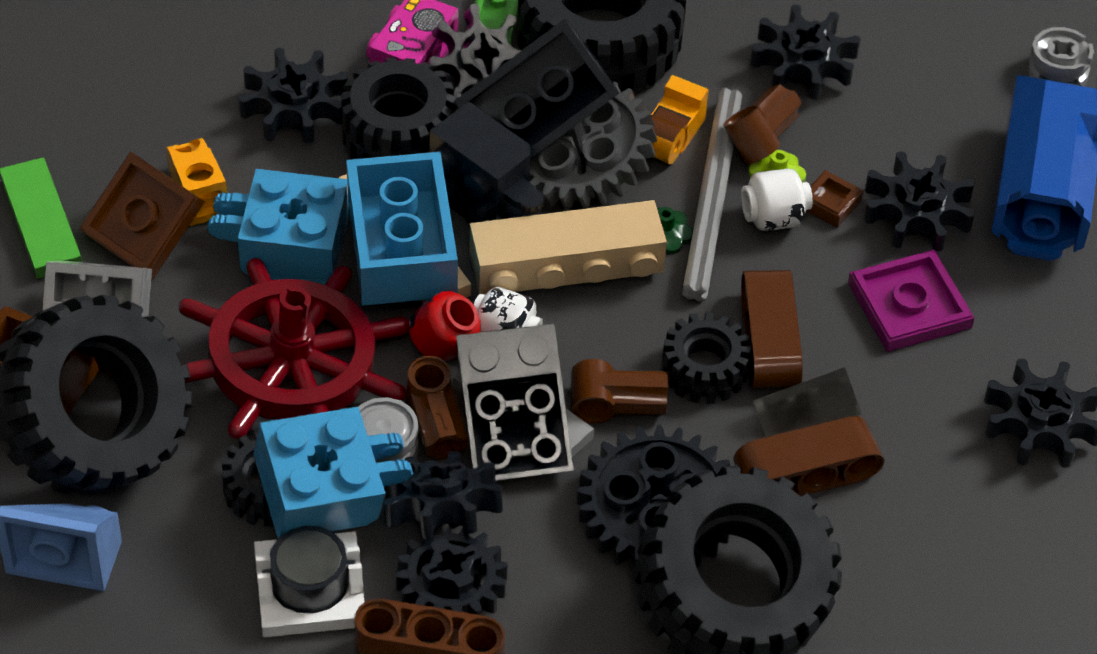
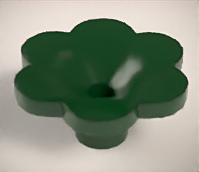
[657,207,693,254]

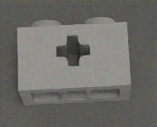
[42,260,152,317]

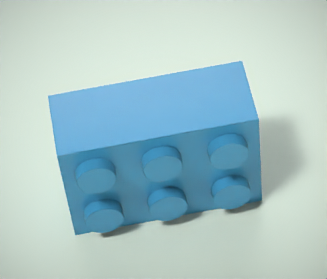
[346,152,458,306]

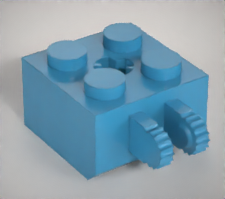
[207,169,349,285]
[253,407,413,538]

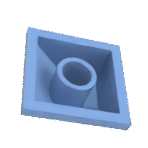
[0,503,122,591]

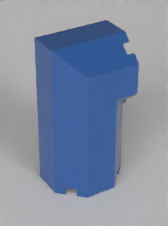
[991,75,1097,261]

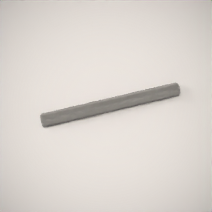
[682,88,742,302]

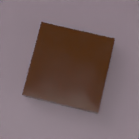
[79,151,205,280]

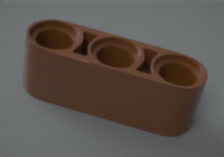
[741,270,803,388]
[733,416,885,497]
[355,599,505,654]

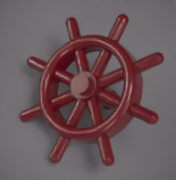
[178,258,410,440]

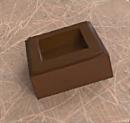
[806,170,864,228]

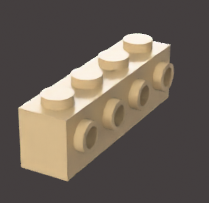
[469,200,667,295]

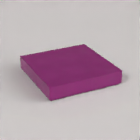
[848,250,975,352]

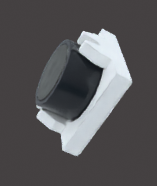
[254,526,364,637]

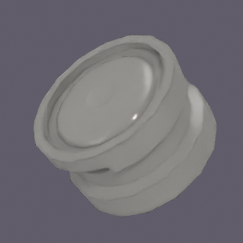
[1028,27,1094,86]
[359,397,418,463]

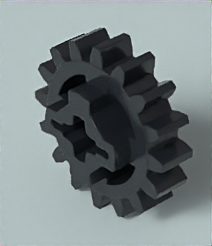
[396,524,508,615]

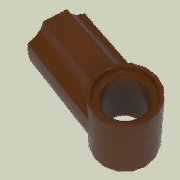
[723,84,802,165]
[406,356,468,460]
[571,359,668,424]

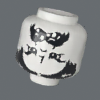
[741,169,813,231]
[474,287,543,332]

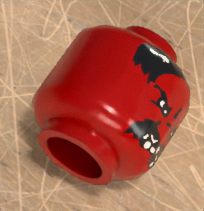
[409,291,481,362]

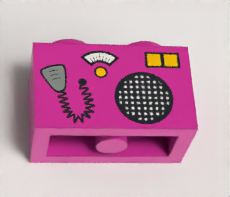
[366,0,458,64]

